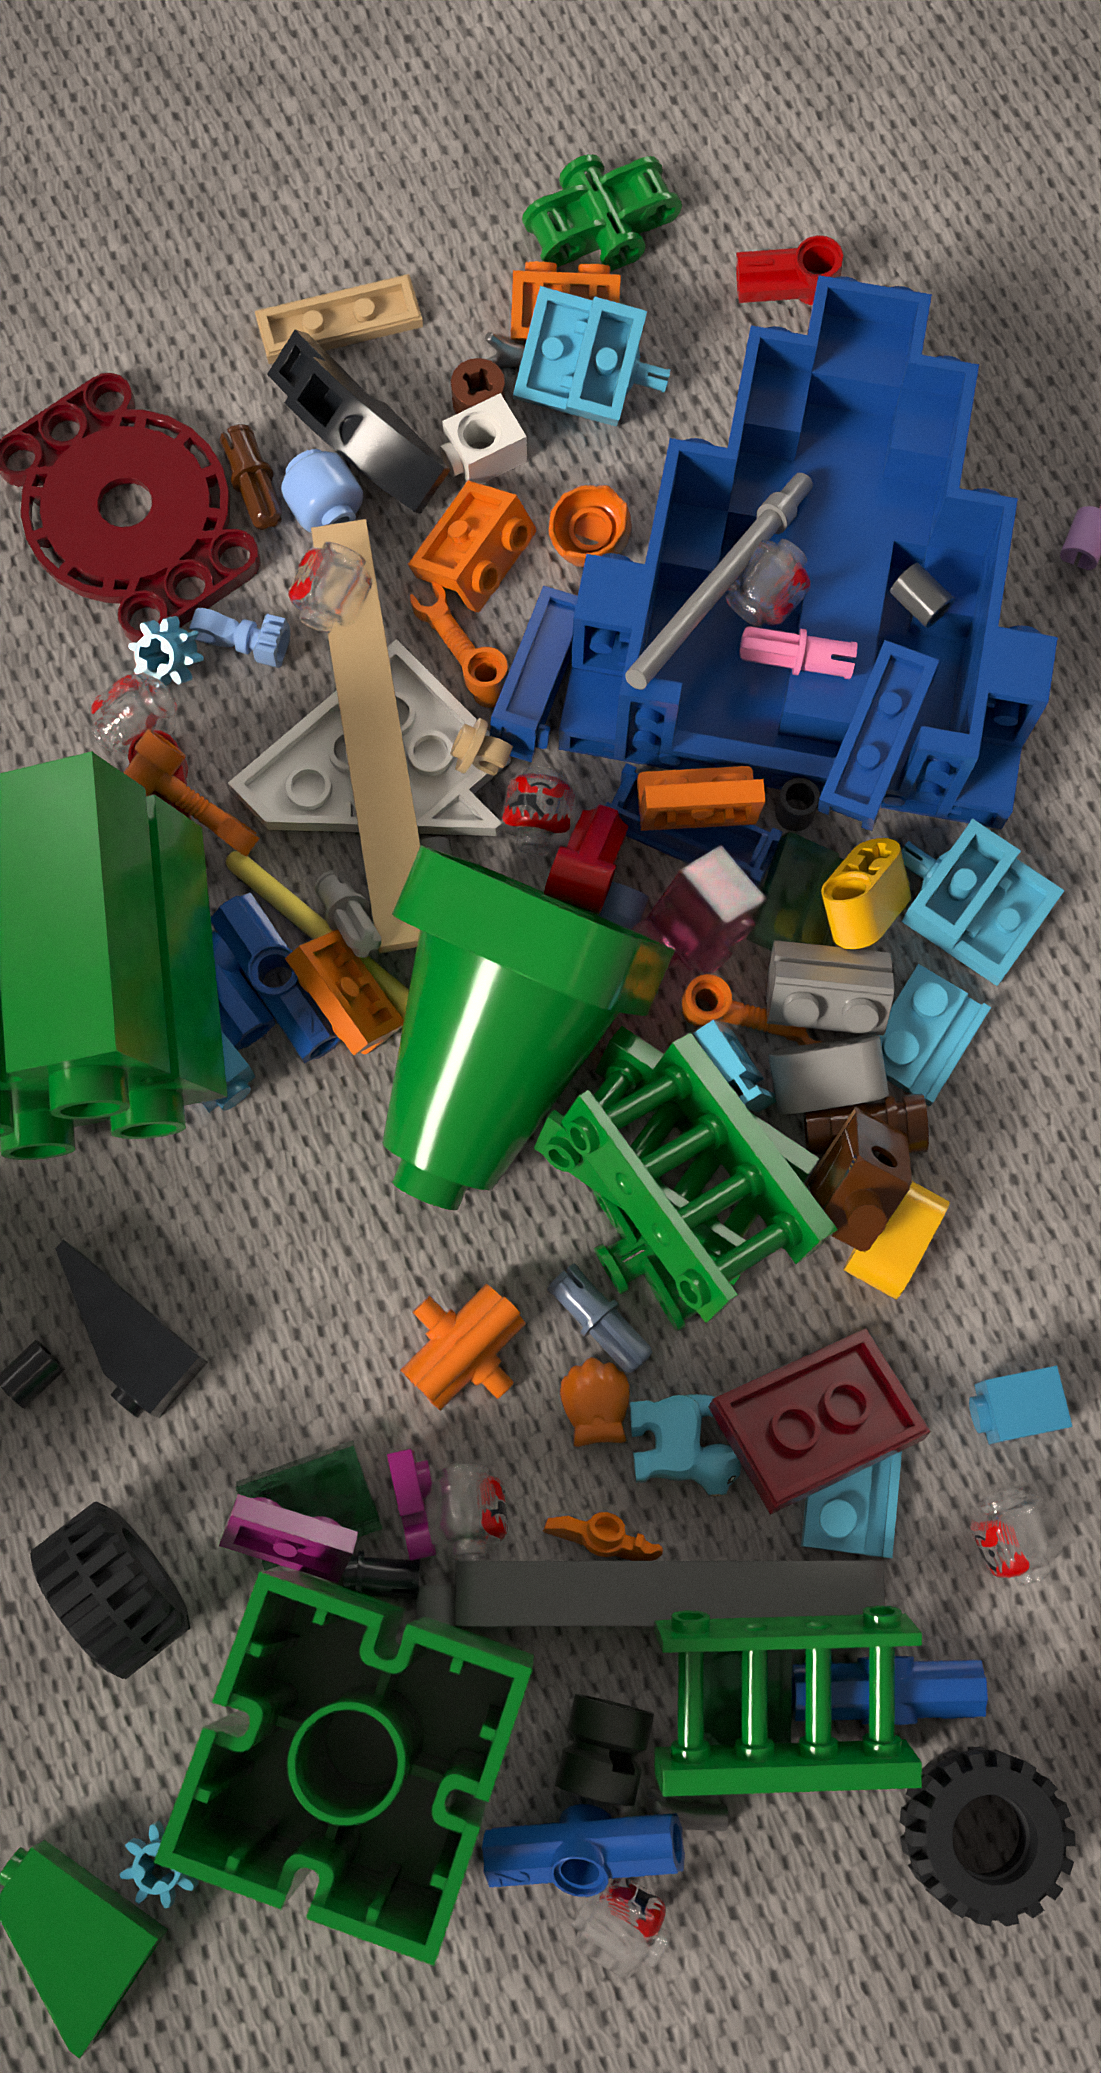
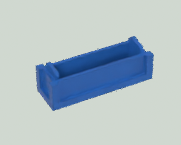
[490,585,578,763]
[818,640,940,831]
[605,763,783,894]

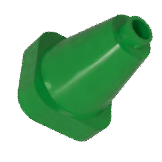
[382,845,675,1210]

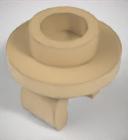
[450,718,513,776]

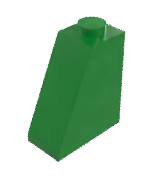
[0,1840,168,2059]

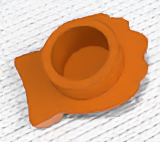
[560,1357,630,1447]

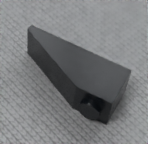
[55,1239,208,1418]

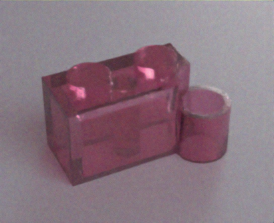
[631,845,766,974]

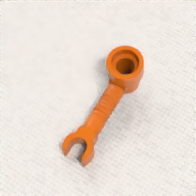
[410,581,509,708]
[123,729,260,856]
[682,974,822,1046]

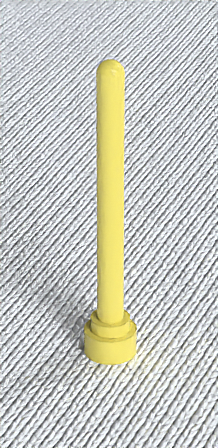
[226,851,409,1029]

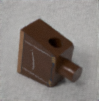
[805,1107,912,1252]

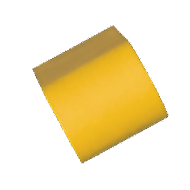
[821,838,911,949]
[843,1181,950,1300]

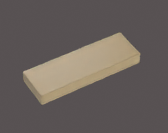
[255,274,423,364]

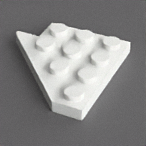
[228,639,511,836]

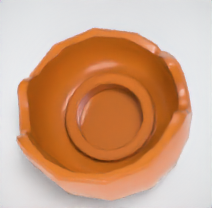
[549,485,632,567]

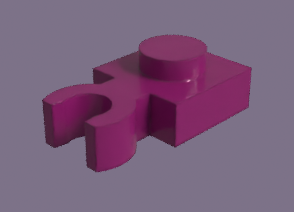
[387,1449,436,1561]

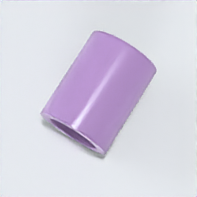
[1060,506,1101,570]

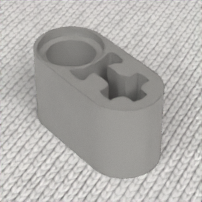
[768,1035,889,1114]

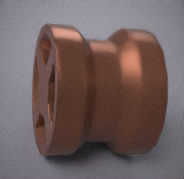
[451,358,505,414]

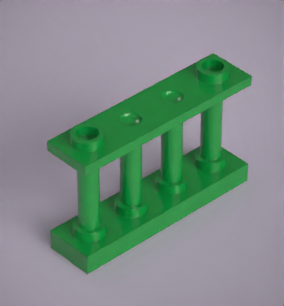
[533,1025,820,1286]
[561,1032,838,1323]
[654,1605,922,1797]

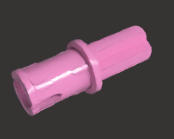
[739,626,857,680]

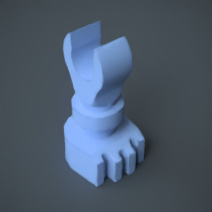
[189,608,290,668]

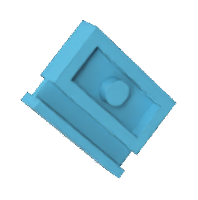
[878,964,991,1106]
[693,1020,776,1113]
[801,1451,902,1558]

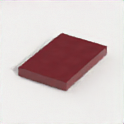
[708,1328,931,1515]

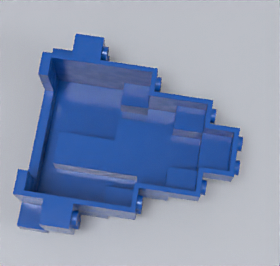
[559,275,1058,830]

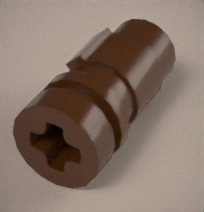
[803,1093,929,1155]

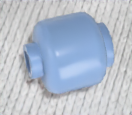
[281,449,363,533]

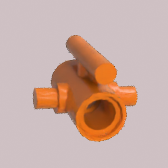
[400,1284,526,1411]

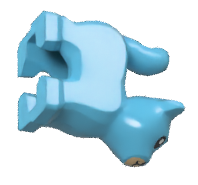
[630,1394,741,1496]

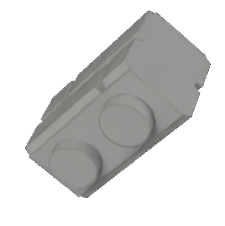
[766,940,895,1036]

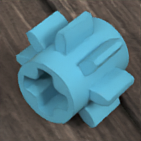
[128,616,204,688]
[120,1821,199,1909]

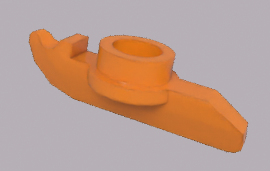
[543,1512,663,1561]

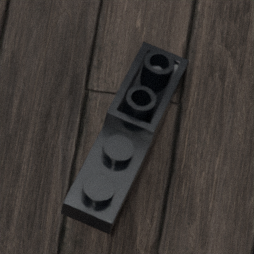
[267,329,451,514]

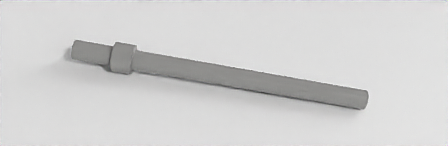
[625,473,813,690]

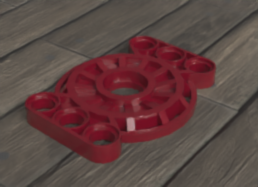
[0,373,261,642]

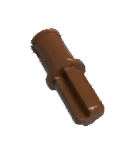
[219,424,282,530]

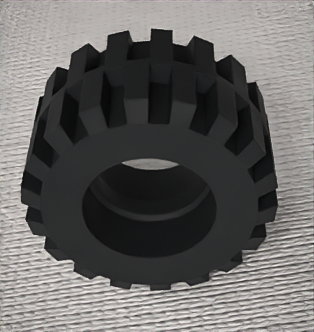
[30,1501,190,1679]
[899,1747,1076,1926]

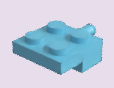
[513,286,671,426]
[901,819,1065,986]

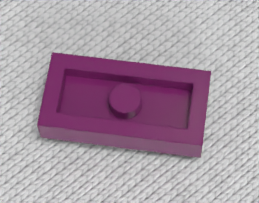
[219,1494,358,1583]

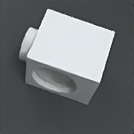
[439,393,527,484]

